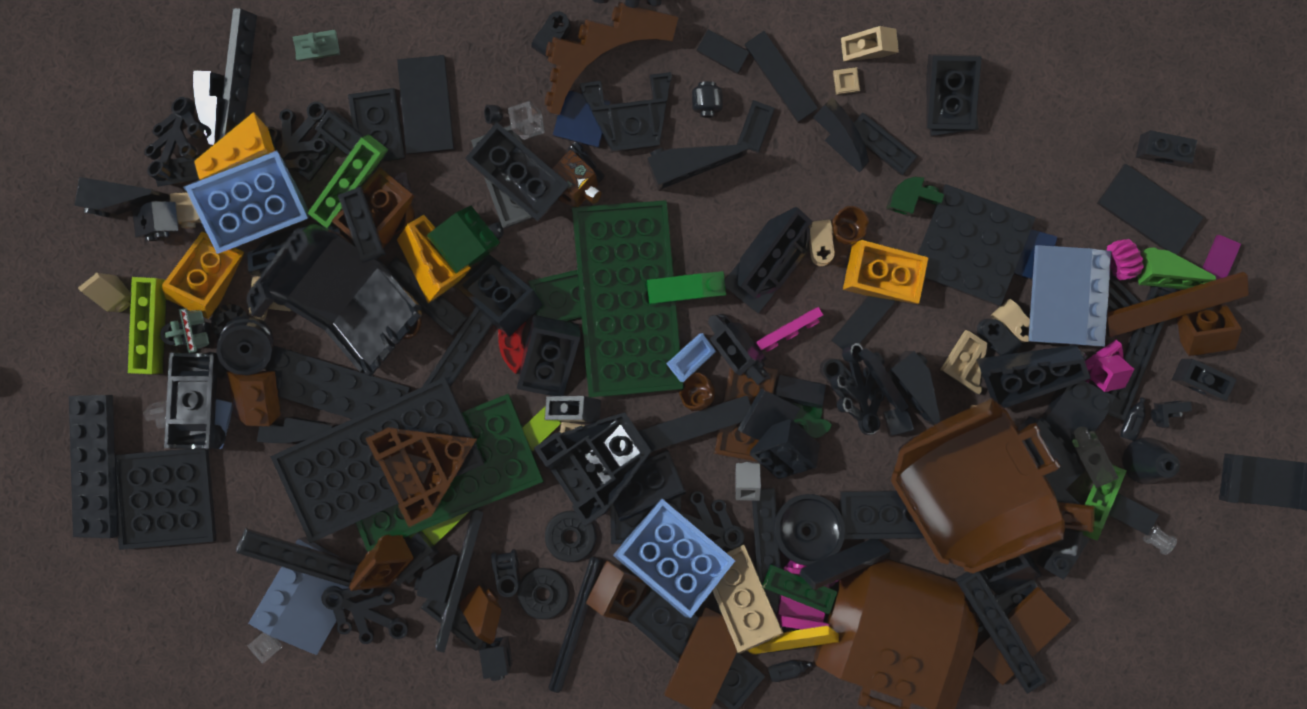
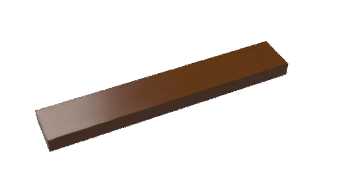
[1106,272,1249,337]

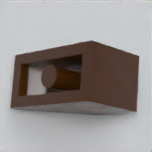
[458,585,502,645]

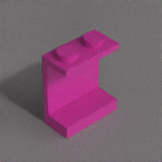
[777,563,830,629]

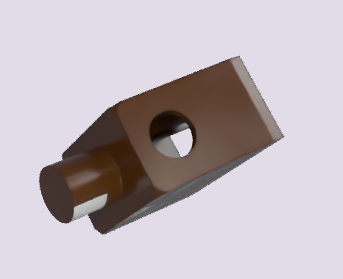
[552,150,602,208]

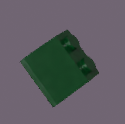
[427,205,500,274]

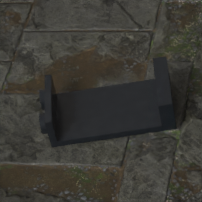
[1219,453,1307,511]

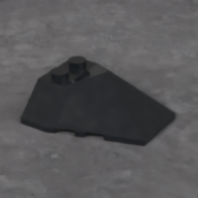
[534,412,652,527]

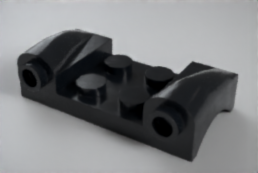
[164,352,228,449]

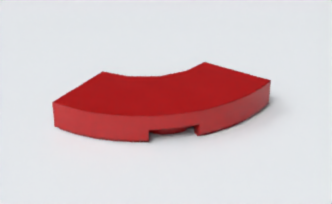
[498,322,527,374]

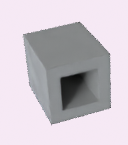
[735,462,761,500]

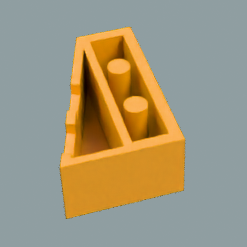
[194,112,275,180]
[397,215,471,303]

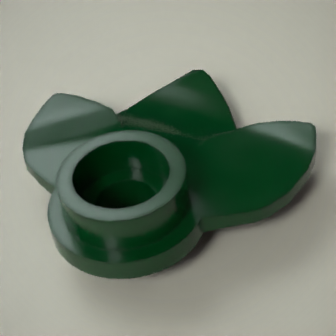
[793,403,832,438]

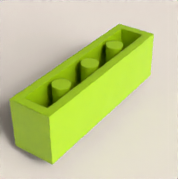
[128,277,166,374]

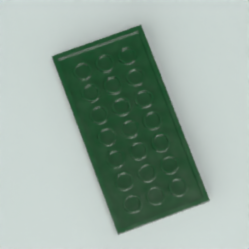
[572,200,683,397]
[356,394,544,552]

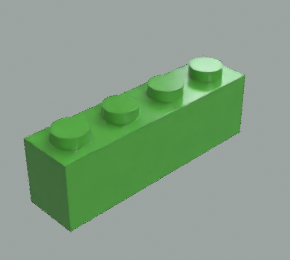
[307,135,389,228]

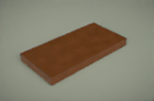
[714,367,778,462]
[973,586,1071,685]
[664,606,737,709]

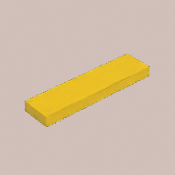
[747,626,839,654]

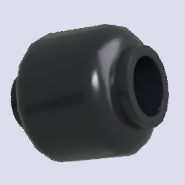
[692,81,723,118]

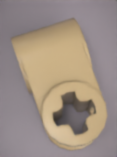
[809,219,835,267]
[991,299,1030,343]

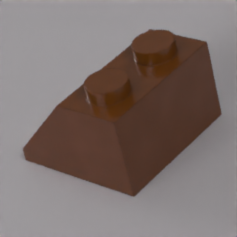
[1177,303,1242,356]
[227,371,281,426]
[349,535,414,591]
[586,561,652,623]

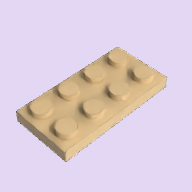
[712,545,784,653]

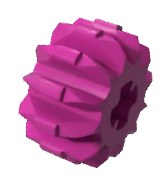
[1107,239,1144,280]

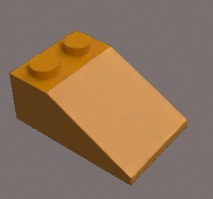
[162,232,244,319]
[843,240,928,304]

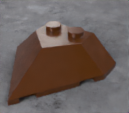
[366,428,477,527]

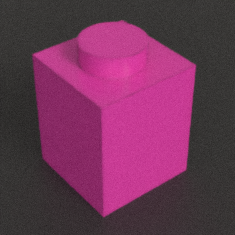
[1090,355,1134,392]

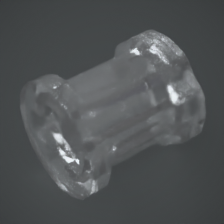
[1143,524,1177,555]

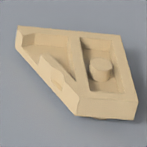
[940,330,987,394]

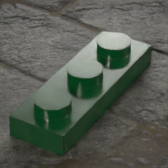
[762,565,837,614]

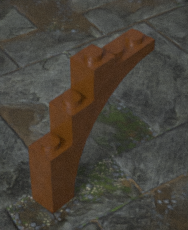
[545,2,678,115]

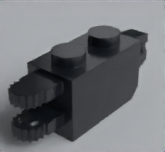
[708,314,771,385]

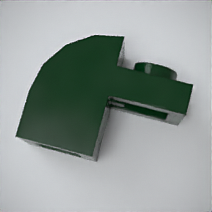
[886,177,944,216]

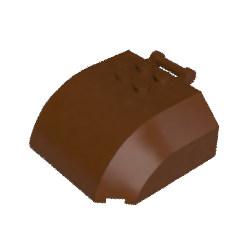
[891,398,1065,573]
[814,559,979,709]

